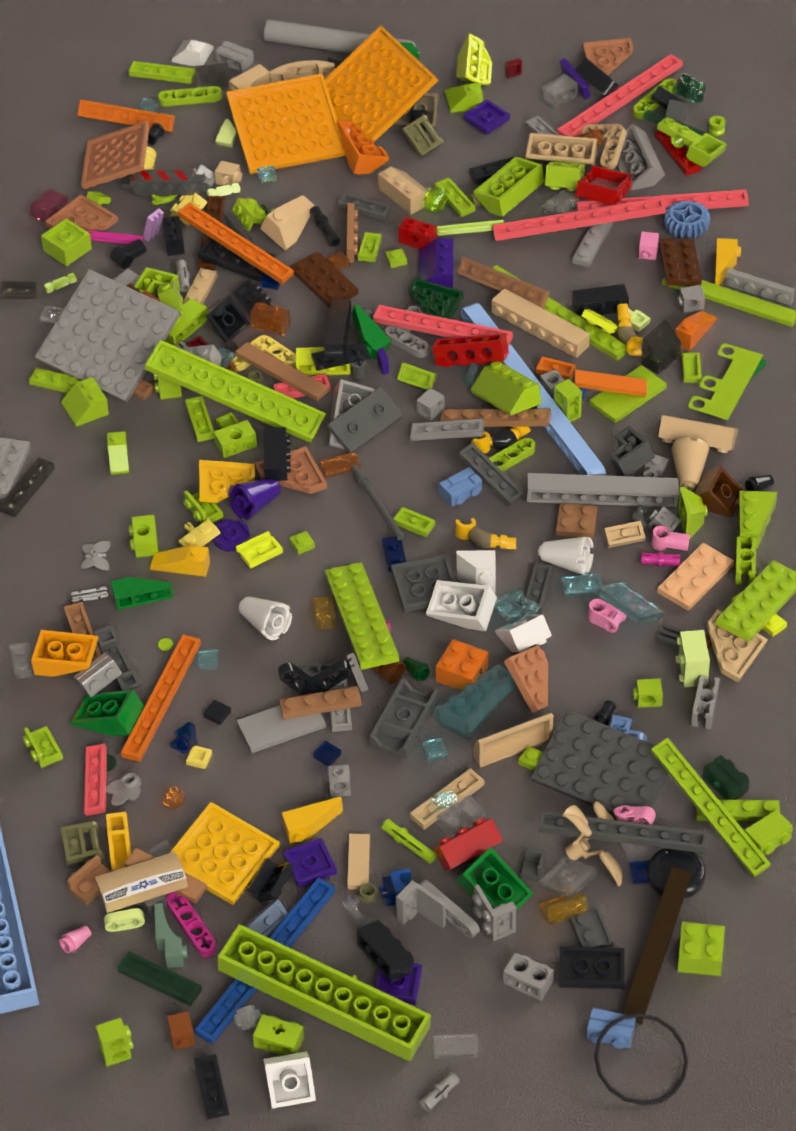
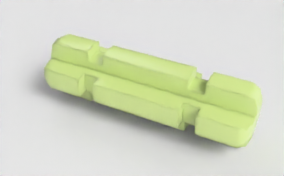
[207,183,240,196]

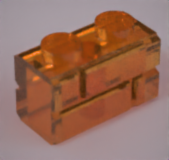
[250,302,291,335]

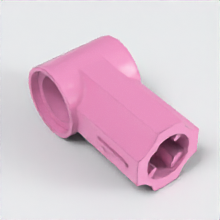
[651,526,690,551]

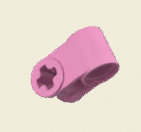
[588,599,626,633]
[614,805,656,825]

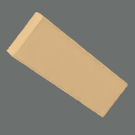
[347,834,370,890]

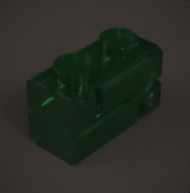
[702,755,749,800]

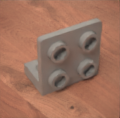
[396,880,446,928]
[472,885,516,941]

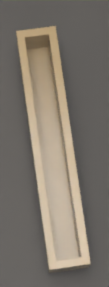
[491,288,590,358]

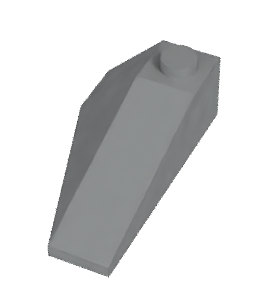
[328,379,375,450]

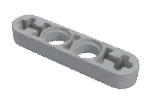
[419,879,480,939]

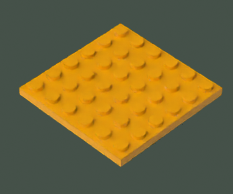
[324,26,439,142]
[226,74,346,174]

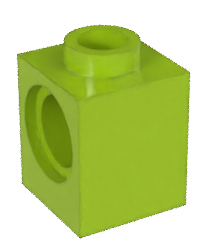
[633,678,663,708]

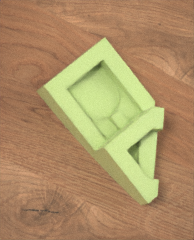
[215,119,237,147]

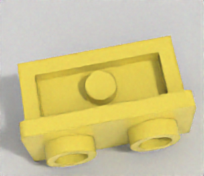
[169,192,207,226]

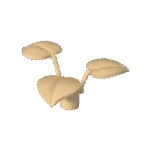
[562,802,622,887]

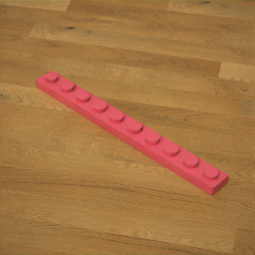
[557,54,683,137]
[576,190,749,211]
[493,197,666,241]

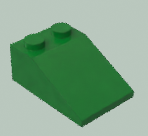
[70,690,144,736]
[455,847,534,911]

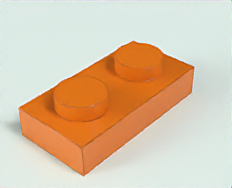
[536,356,576,380]

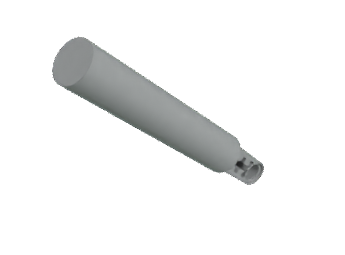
[264,19,416,54]

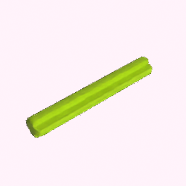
[437,220,504,236]

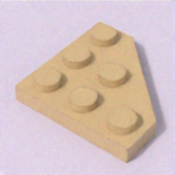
[706,609,768,683]

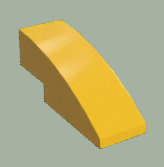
[106,812,131,871]

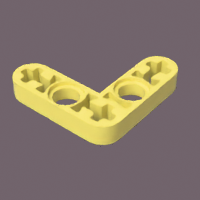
[230,335,296,371]

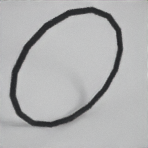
[594,1013,688,1105]

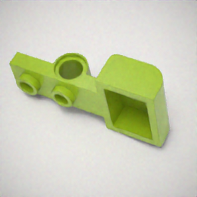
[657,117,727,167]

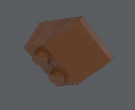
[695,465,744,518]

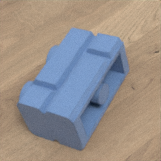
[438,467,482,507]
[587,1008,636,1049]

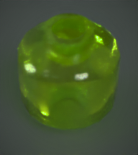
[423,187,448,213]

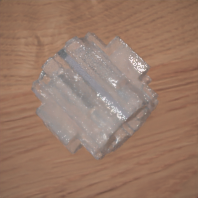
[234,1005,261,1031]

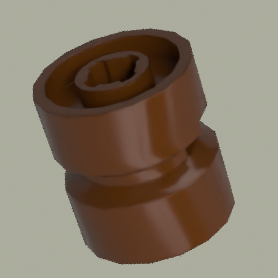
[371,659,406,684]

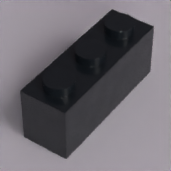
[572,284,629,317]
[264,427,291,481]
[357,920,414,983]

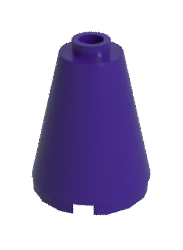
[228,478,281,520]

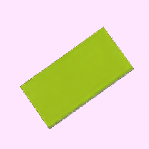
[589,365,667,423]

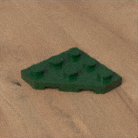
[409,278,464,319]

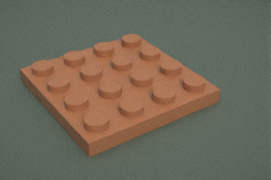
[81,121,150,189]

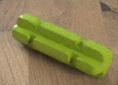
[44,273,77,294]

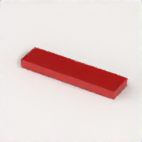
[654,130,701,176]

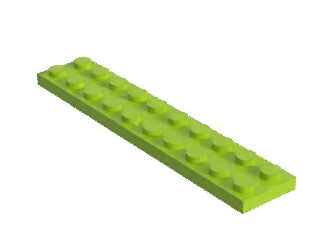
[145,340,326,443]

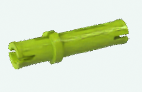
[381,819,437,864]

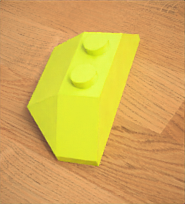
[456,33,492,86]

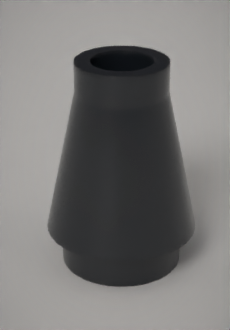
[745,474,774,491]

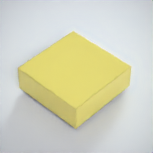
[186,745,212,769]

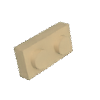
[603,521,646,548]

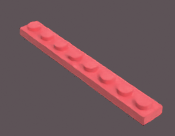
[373,305,513,347]

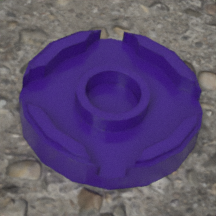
[212,519,250,552]

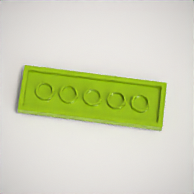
[715,560,796,642]

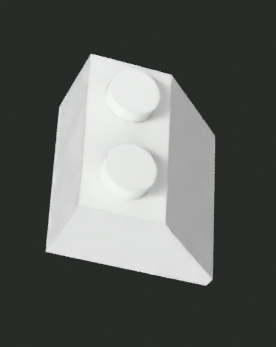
[457,550,496,593]
[495,614,552,653]
[263,1051,316,1108]

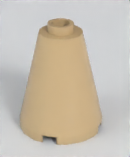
[671,437,709,491]

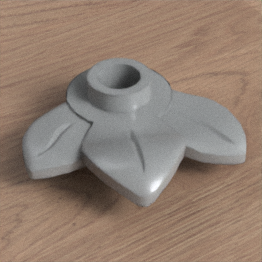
[106,773,141,806]

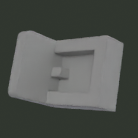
[194,164,215,189]

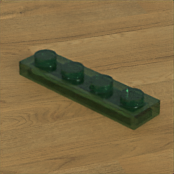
[117,951,202,1006]

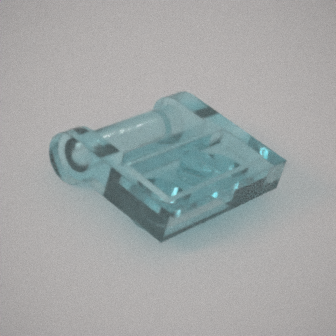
[493,589,540,624]

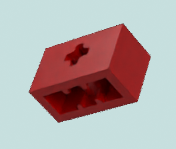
[398,217,437,250]

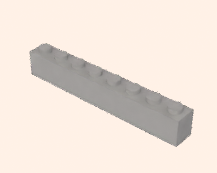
[527,473,679,507]

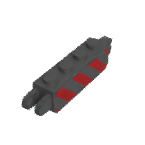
[121,169,209,195]

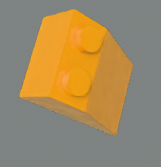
[31,630,99,677]

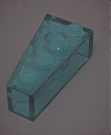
[434,664,516,739]

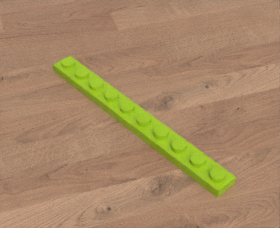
[493,265,627,361]

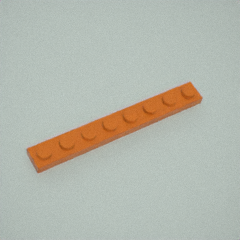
[178,202,294,284]
[121,634,201,762]

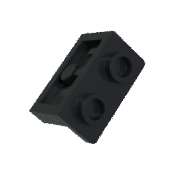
[233,279,273,317]

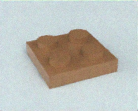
[556,503,598,539]

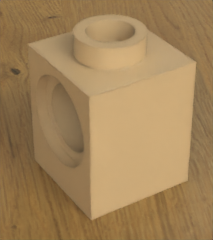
[215,161,242,186]

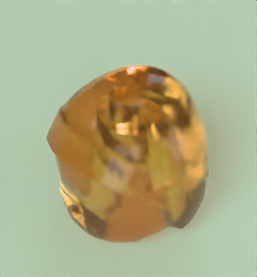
[163,786,186,810]

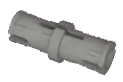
[176,259,190,292]
[419,1072,460,1112]

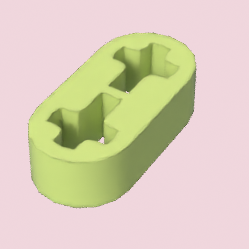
[104,908,145,932]

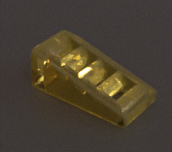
[312,596,336,630]

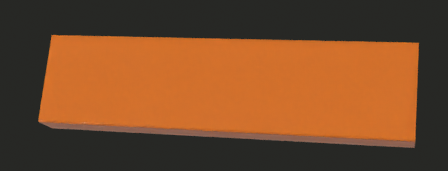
[574,369,647,397]

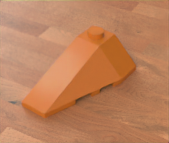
[337,120,389,175]

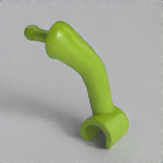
[152,194,178,205]

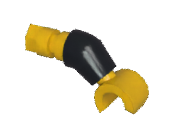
[471,426,531,454]

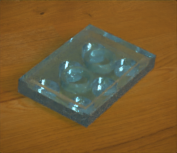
[596,582,664,624]

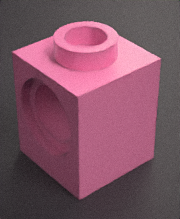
[639,232,659,260]

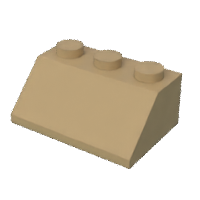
[378,167,437,215]

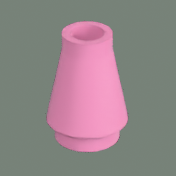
[59,925,91,954]

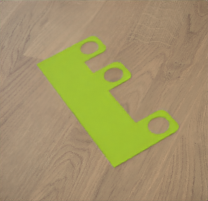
[688,343,763,420]

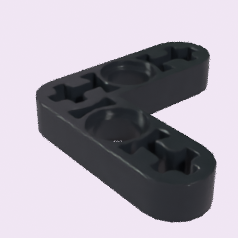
[278,660,352,695]

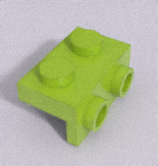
[232,198,267,231]
[183,490,223,524]
[22,726,63,768]

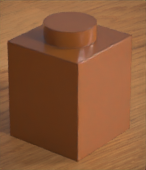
[167,1011,195,1049]

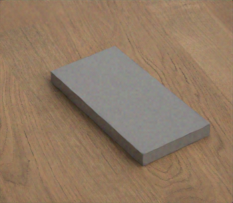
[237,705,326,754]

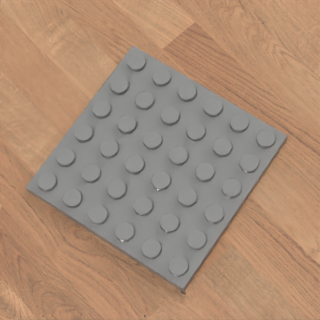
[35,269,181,403]

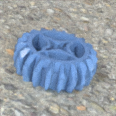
[663,199,710,239]

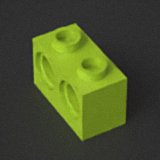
[554,379,582,423]
[96,1017,134,1067]

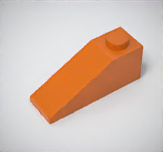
[675,311,717,351]

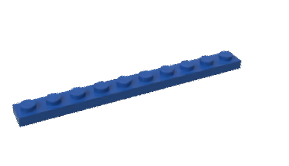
[195,877,336,1045]

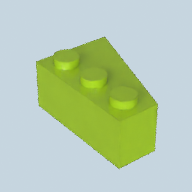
[738,491,778,549]

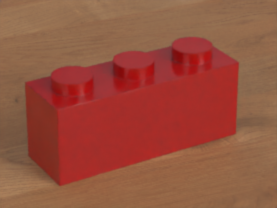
[433,817,503,870]

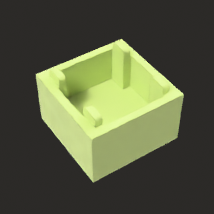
[675,630,710,687]

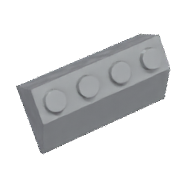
[610,124,665,190]

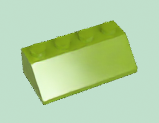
[473,157,545,217]
[471,361,541,415]

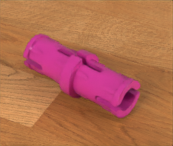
[641,552,680,567]

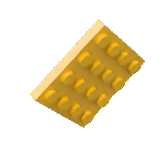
[170,802,280,905]

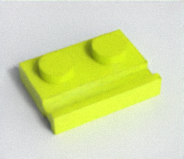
[581,309,619,334]
[236,531,283,569]

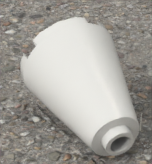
[538,537,593,575]
[239,597,292,640]

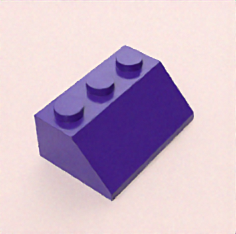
[418,238,454,288]

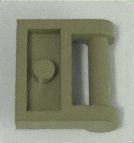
[402,115,444,158]
[60,821,104,865]

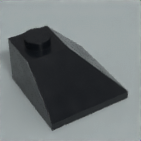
[205,295,250,344]

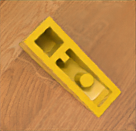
[715,238,741,286]
[150,545,210,577]
[282,796,343,844]

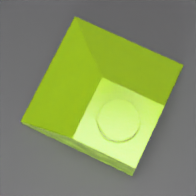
[444,83,483,113]
[678,487,708,540]

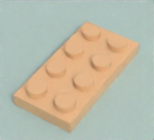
[657,543,734,611]

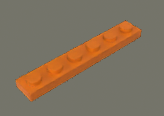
[77,99,175,133]

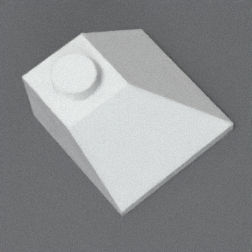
[172,40,214,68]

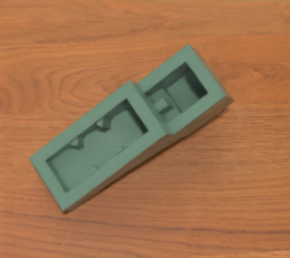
[154,903,188,968]

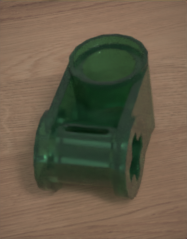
[673,74,706,103]

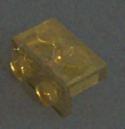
[538,890,588,925]

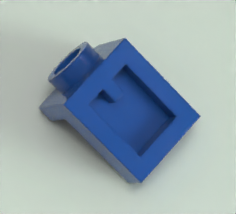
[390,869,411,905]

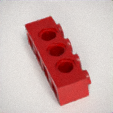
[432,333,509,367]

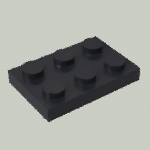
[560,946,625,989]

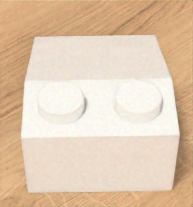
[426,580,497,631]

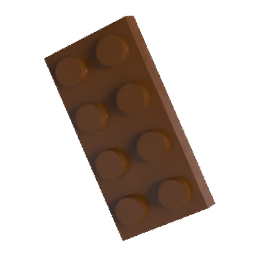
[659,238,702,286]
[290,251,359,309]

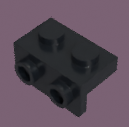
[247,858,294,903]

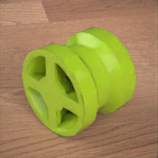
[708,116,726,137]

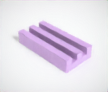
[143,209,164,242]

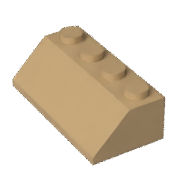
[526,133,597,165]
[658,415,738,453]

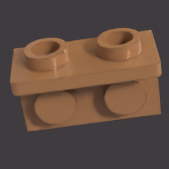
[67,855,112,906]

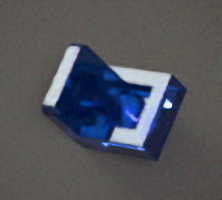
[170,722,198,753]

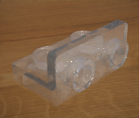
[541,189,579,216]

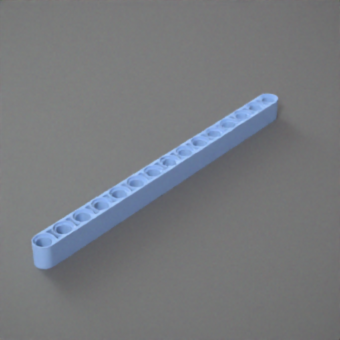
[461,303,606,476]

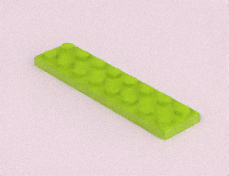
[325,562,399,670]

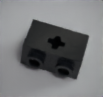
[162,216,185,256]

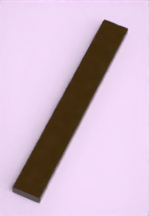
[622,867,692,1024]

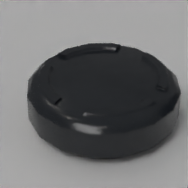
[648,848,705,898]

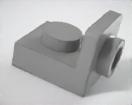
[648,506,681,532]

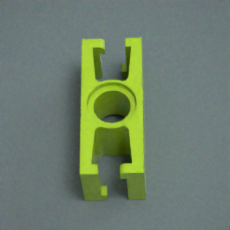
[735,536,756,585]

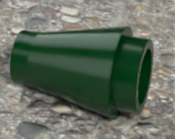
[402,657,431,681]

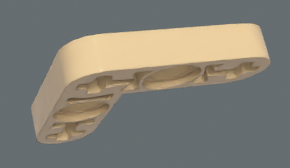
[581,124,627,170]

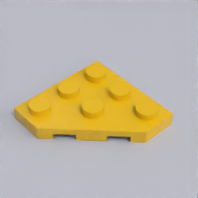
[198,460,255,503]

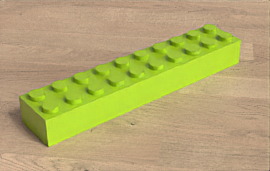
[218,924,431,1062]

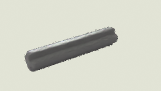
[225,211,255,244]

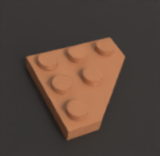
[583,38,633,75]
[45,195,118,231]
[255,447,327,494]
[504,645,548,714]

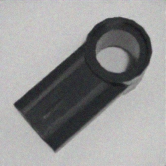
[110,239,147,269]

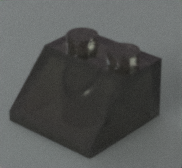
[641,320,681,374]

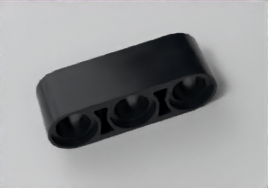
[575,57,619,97]

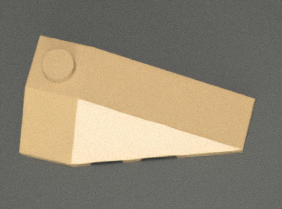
[260,195,315,251]

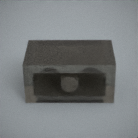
[195,62,230,89]

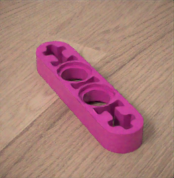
[167,892,216,958]

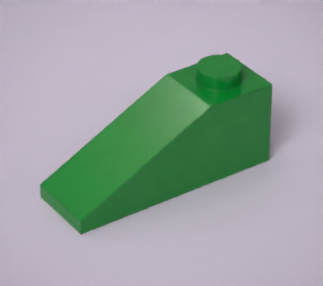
[351,304,391,361]
[111,577,174,610]

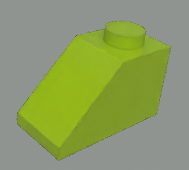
[107,431,129,475]

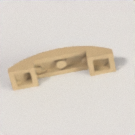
[270,60,335,83]

